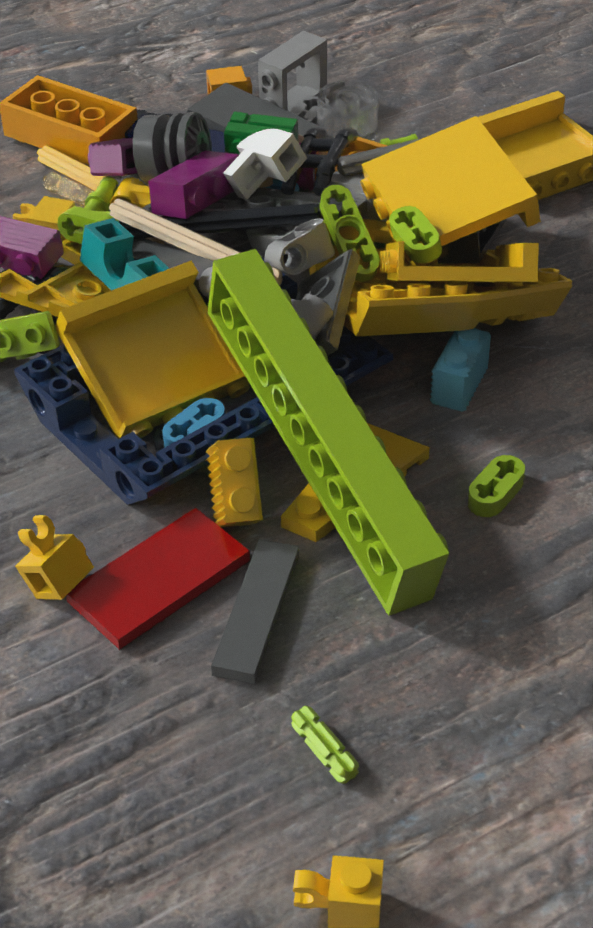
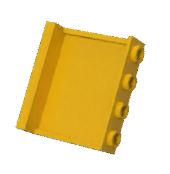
[478,91,593,200]
[360,116,541,266]
[379,241,539,282]
[55,260,250,439]

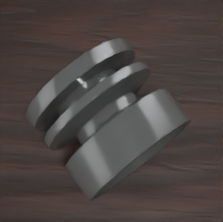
[133,112,212,185]

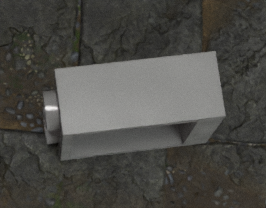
[258,31,327,112]

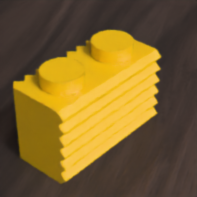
[206,438,263,528]

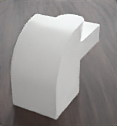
[223,129,307,200]

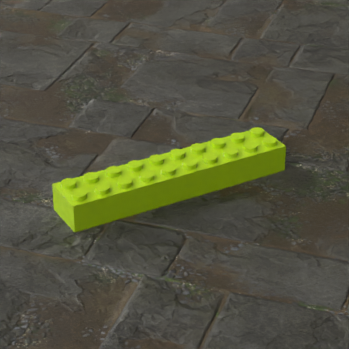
[207,249,449,616]

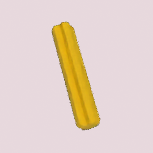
[37,145,108,191]

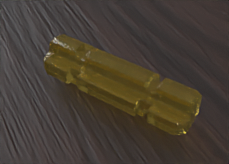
[43,172,95,207]

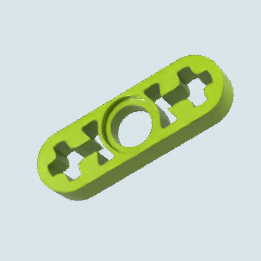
[319,185,380,282]

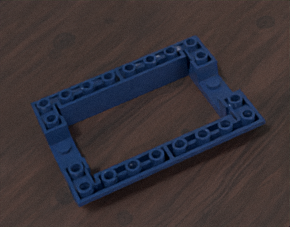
[14,257,393,505]

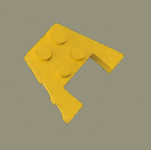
[0,239,111,317]

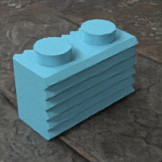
[430,328,491,411]

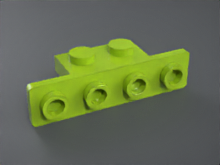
[0,311,60,362]

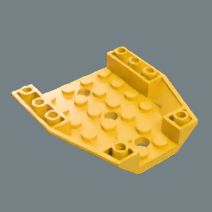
[309,244,573,337]

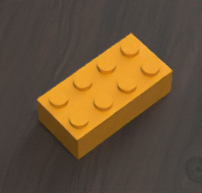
[0,75,138,165]

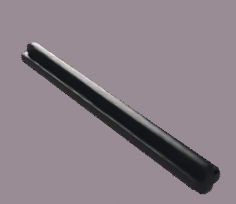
[119,203,319,239]

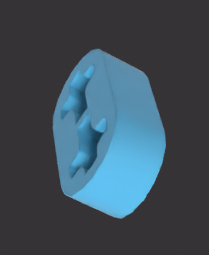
[162,398,225,448]

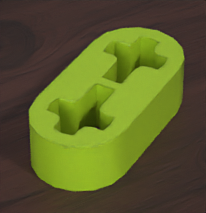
[57,206,113,244]
[389,206,442,264]
[468,455,525,517]

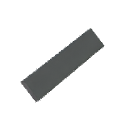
[211,539,299,684]

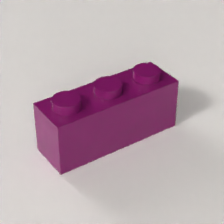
[148,150,239,219]

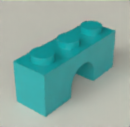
[80,218,170,291]

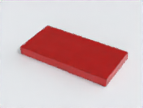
[66,507,250,650]

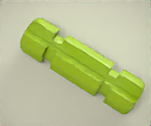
[291,706,359,784]

